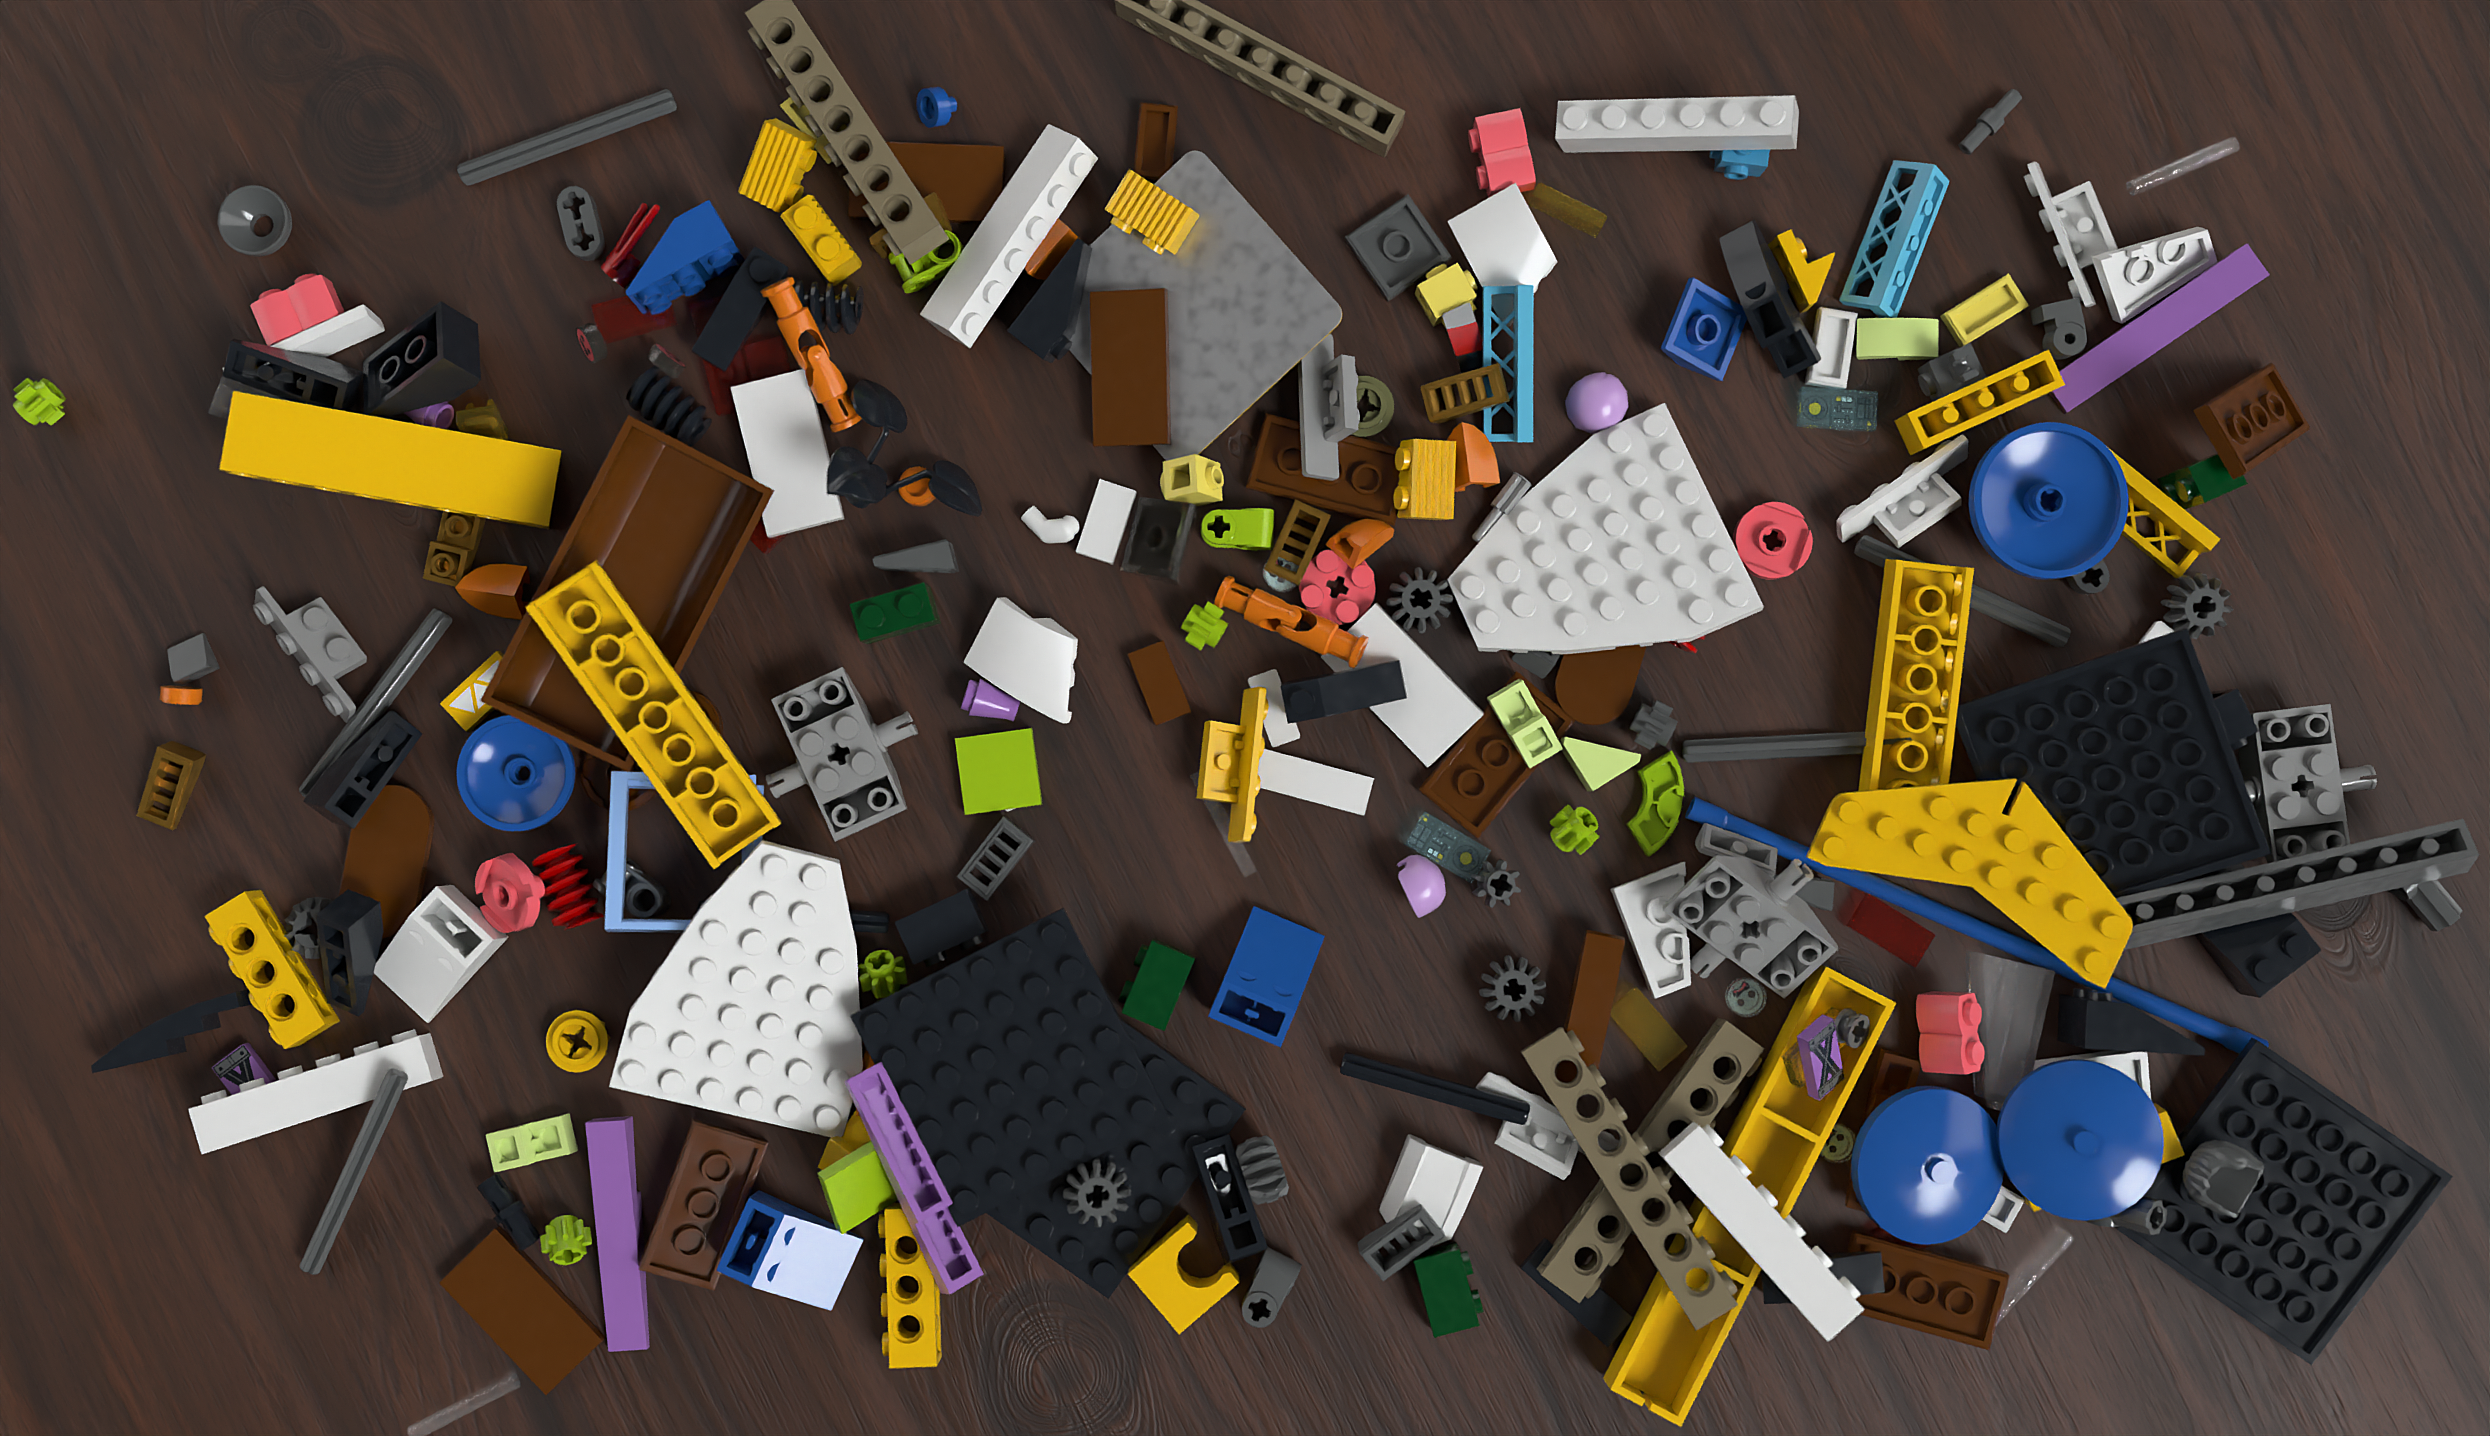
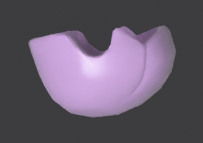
[1565,372,1628,434]
[1397,855,1446,918]

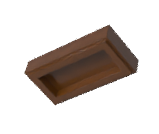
[1134,102,1178,183]
[1128,640,1191,726]

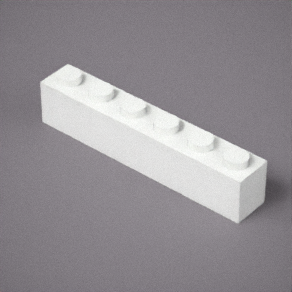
[1555,96,1799,153]
[920,124,1098,348]
[188,1029,443,1154]
[1659,1121,1864,1342]

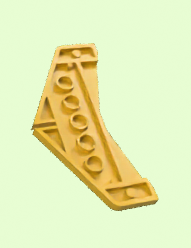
[1806,778,2133,988]

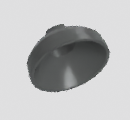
[218,185,292,257]

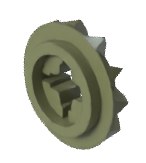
[1352,376,1394,437]

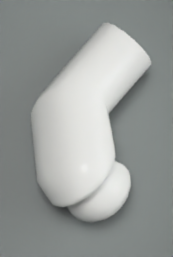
[1021,506,1080,543]

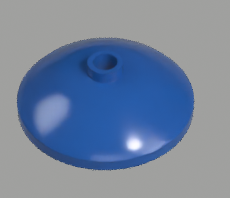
[457,715,575,831]

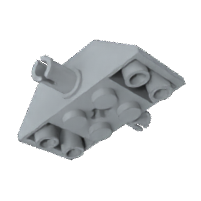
[766,667,918,842]
[2238,704,2377,863]
[1663,855,1838,998]

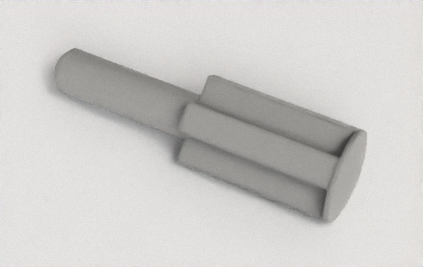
[1472,472,1532,543]

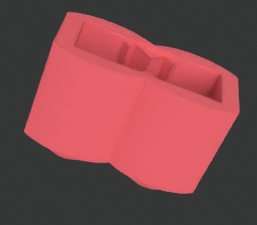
[1468,108,1536,198]
[250,273,345,346]
[1916,991,1985,1075]

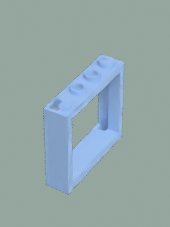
[605,771,764,933]

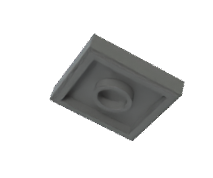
[1345,194,1451,302]

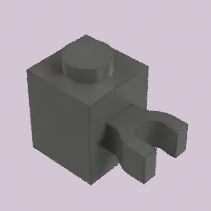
[1918,343,1987,402]

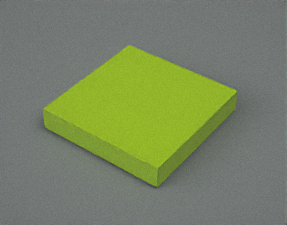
[955,728,1042,815]
[817,1141,898,1234]

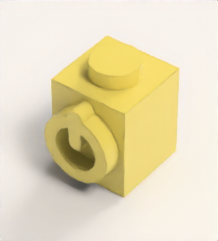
[1415,263,1478,328]
[1160,454,1224,508]

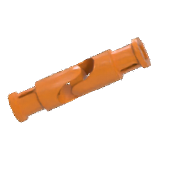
[760,276,862,433]
[1214,575,1368,669]

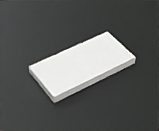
[731,369,845,538]
[1321,603,1484,767]

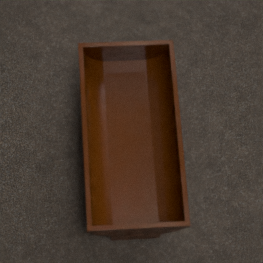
[480,415,774,772]

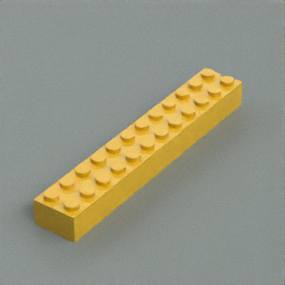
[1603,965,1896,1427]

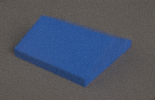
[1660,277,1747,381]

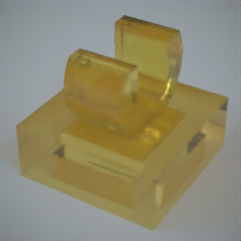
[456,399,508,441]

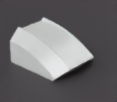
[1379,1134,1483,1246]

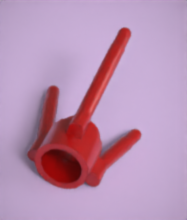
[600,203,660,288]

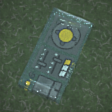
[1796,387,1878,432]
[1405,811,1491,884]

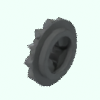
[284,897,332,959]

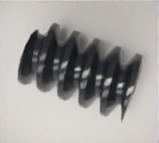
[782,278,864,335]
[626,365,712,447]

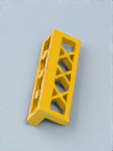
[2108,448,2220,578]

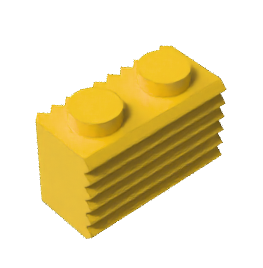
[738,118,817,212]
[1105,169,1199,255]
[780,195,862,286]
[1394,439,1456,520]

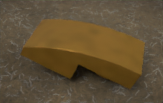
[423,511,486,587]

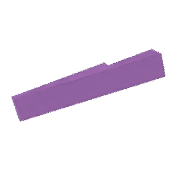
[2049,244,2270,414]
[844,1062,983,1294]
[585,1116,650,1352]

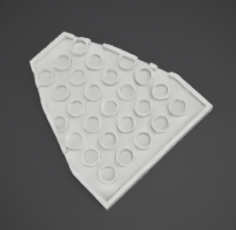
[1447,403,1764,654]
[609,840,863,1137]

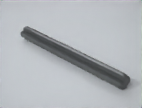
[457,89,677,186]
[1854,535,2071,647]
[299,608,452,798]
[1682,731,1912,763]
[299,1068,408,1275]

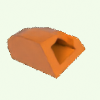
[1025,218,1079,280]
[1447,422,1500,492]
[1325,519,1394,569]
[455,564,530,620]

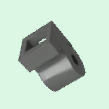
[2030,297,2087,360]

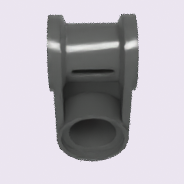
[592,856,671,918]
[1242,1247,1302,1328]

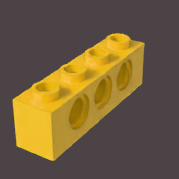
[1895,350,2065,456]
[204,890,340,1049]
[878,1203,942,1368]

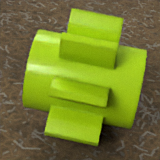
[13,378,66,426]
[1181,601,1229,650]
[1550,805,1599,855]
[858,950,907,998]
[540,1215,592,1265]

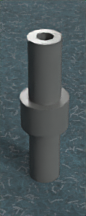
[1958,89,2022,155]

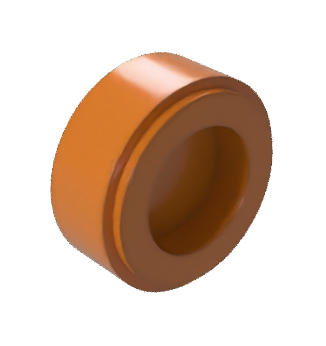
[898,467,935,506]
[160,686,203,705]

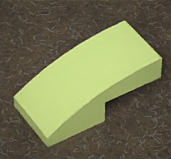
[1857,318,1939,361]
[1487,678,1563,768]
[485,1113,578,1172]

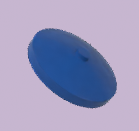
[1969,422,2129,580]
[1996,1059,2164,1220]
[1851,1086,2004,1244]

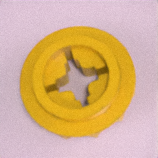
[546,1010,610,1072]

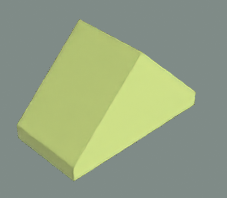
[1559,737,1641,792]

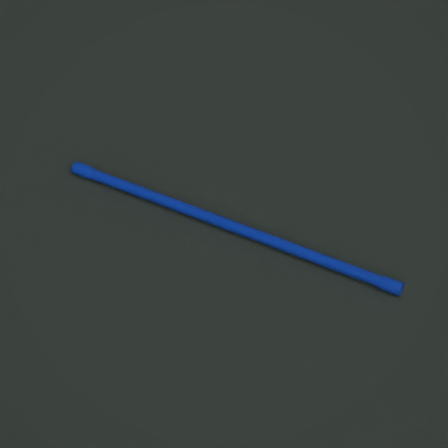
[1685,797,2269,1054]

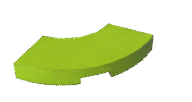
[1626,750,1684,857]

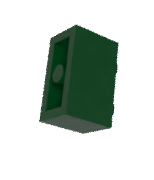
[2157,453,2248,510]
[849,582,941,645]
[1118,939,1196,1031]
[1413,1242,1483,1338]

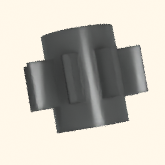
[1629,700,1678,750]
[1471,859,1521,908]

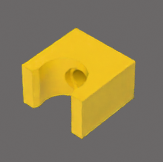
[1128,1214,1239,1334]

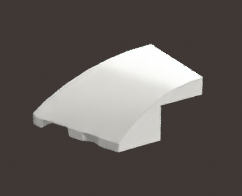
[1447,183,1557,327]
[964,597,1078,724]

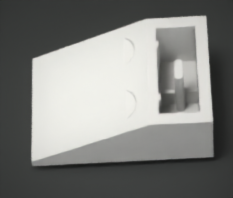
[374,885,508,1023]

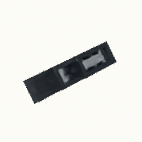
[91,990,252,1073]

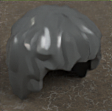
[2183,1140,2264,1218]

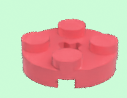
[1733,502,1813,580]
[1299,550,1376,626]
[475,853,545,933]

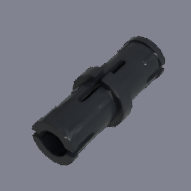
[477,1173,541,1252]

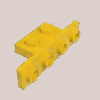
[1196,687,1269,843]

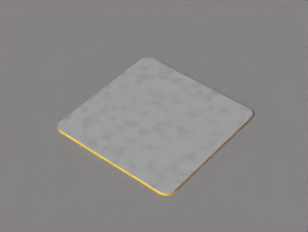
[1069,151,1342,461]

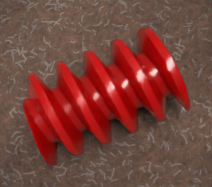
[532,843,604,930]

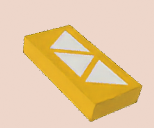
[440,651,503,732]

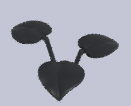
[826,379,982,517]

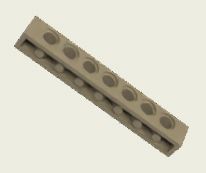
[745,0,949,265]
[1115,0,1406,158]
[1537,1018,1764,1303]
[1520,1027,1738,1330]

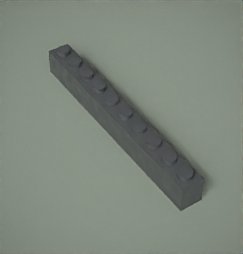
[2116,819,2479,950]

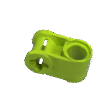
[888,230,964,293]
[1200,508,1274,550]

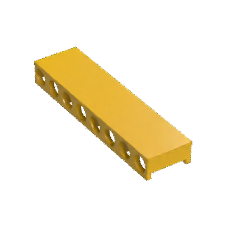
[220,391,562,529]
[1858,559,1974,791]
[526,560,781,869]

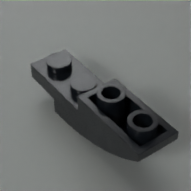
[1719,219,1822,379]

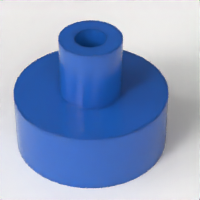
[917,87,957,128]

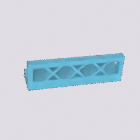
[1839,160,1950,318]
[1483,285,1534,442]

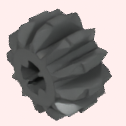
[1387,567,1453,634]
[2161,573,2234,639]
[1479,955,1546,1022]
[1235,1135,1289,1205]
[1063,1158,1131,1227]

